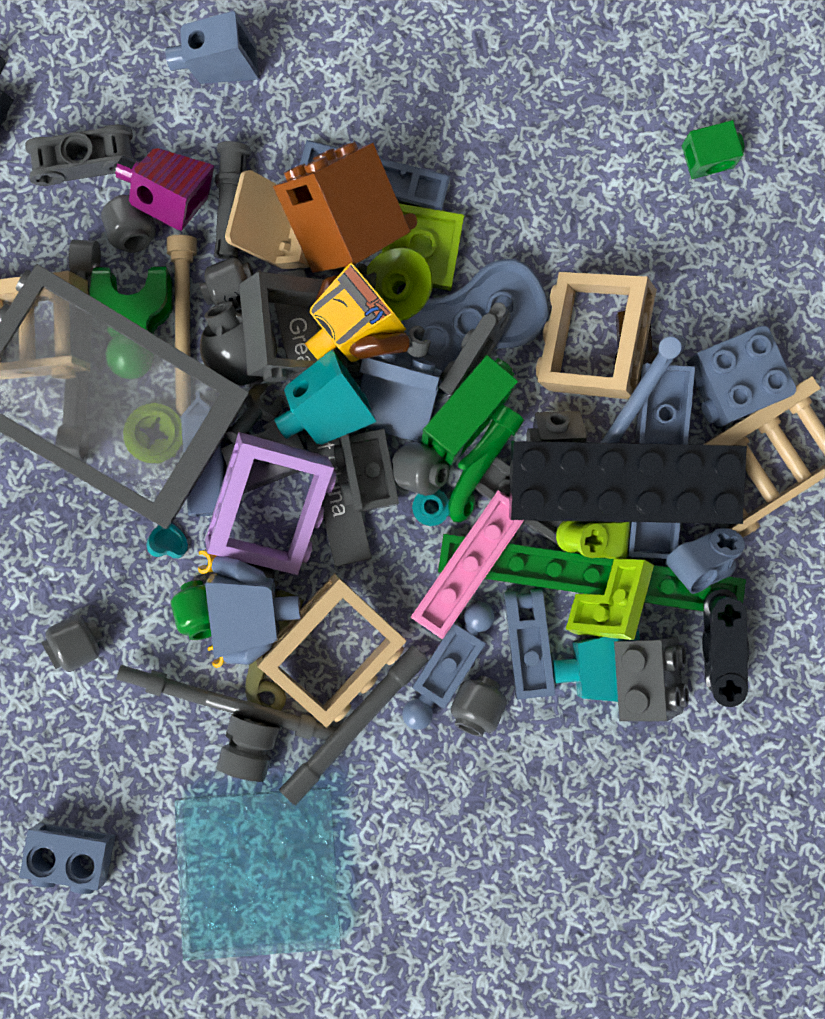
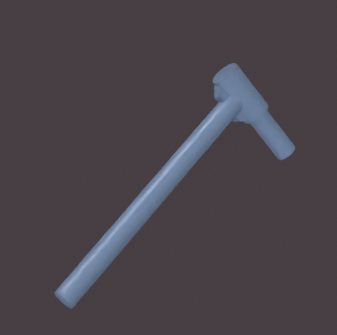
[601,334,686,443]

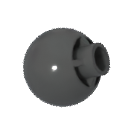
[200,302,277,387]

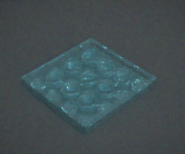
[174,787,341,961]

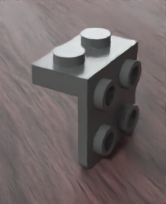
[614,637,689,721]

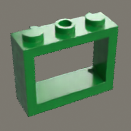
[421,355,518,470]

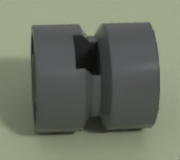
[216,714,280,782]

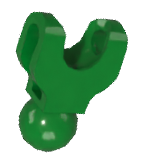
[90,266,173,380]

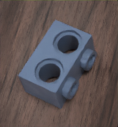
[19,823,115,894]

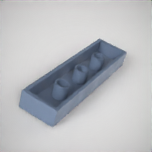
[628,363,695,559]

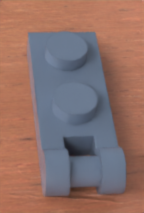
[503,588,555,700]

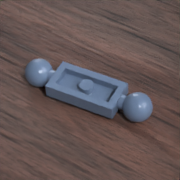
[402,601,495,730]

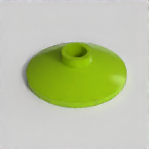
[367,248,433,321]

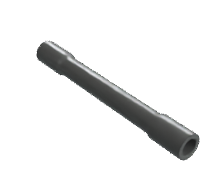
[279,645,429,806]

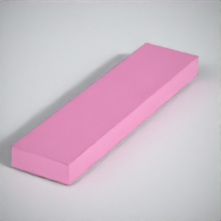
[411,490,524,639]

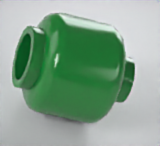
[171,580,211,640]

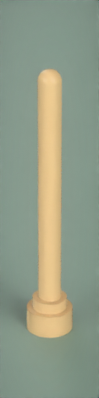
[167,235,197,416]

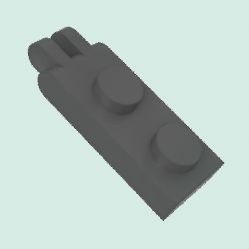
[439,303,511,396]

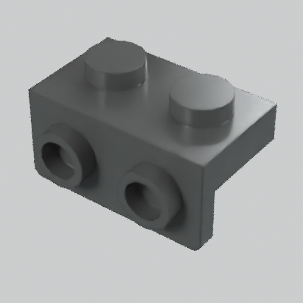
[333,429,399,514]

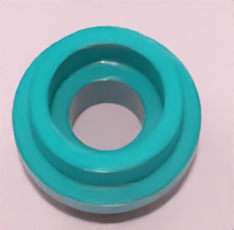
[412,490,449,526]

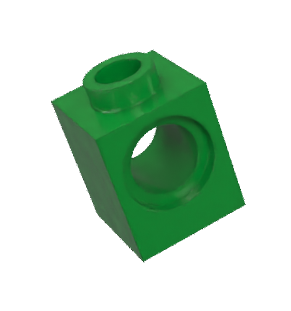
[681,120,745,180]

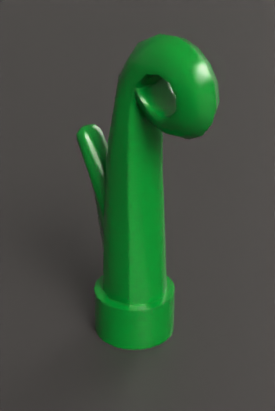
[448,404,525,522]

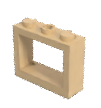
[536,272,657,399]
[256,573,406,728]

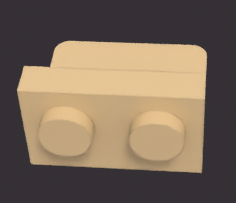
[225,170,310,269]

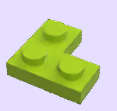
[566,559,654,640]

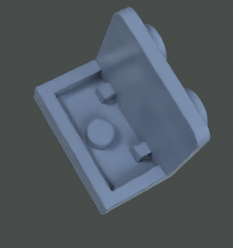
[686,326,796,429]
[359,353,443,442]

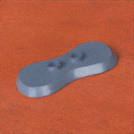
[397,259,549,386]

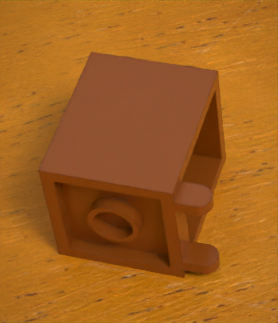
[273,141,417,273]

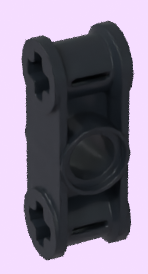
[702,588,749,707]

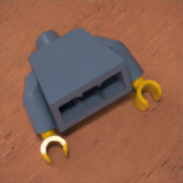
[198,549,301,668]

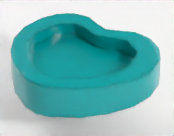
[146,524,188,559]

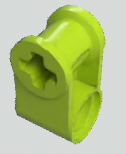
[556,521,631,559]

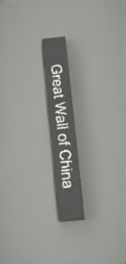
[274,268,372,567]

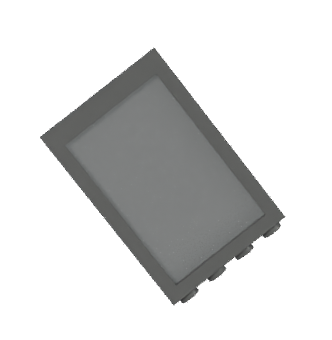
[0,264,249,529]

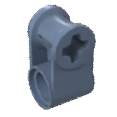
[666,528,745,594]

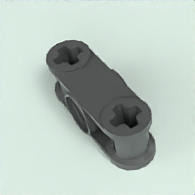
[25,124,136,186]

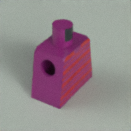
[115,148,214,231]

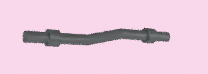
[116,664,338,741]

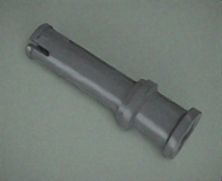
[214,141,251,259]

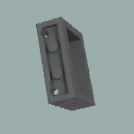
[239,271,365,383]

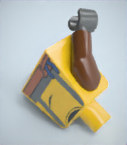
[304,262,431,362]

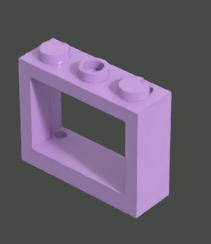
[205,432,336,575]

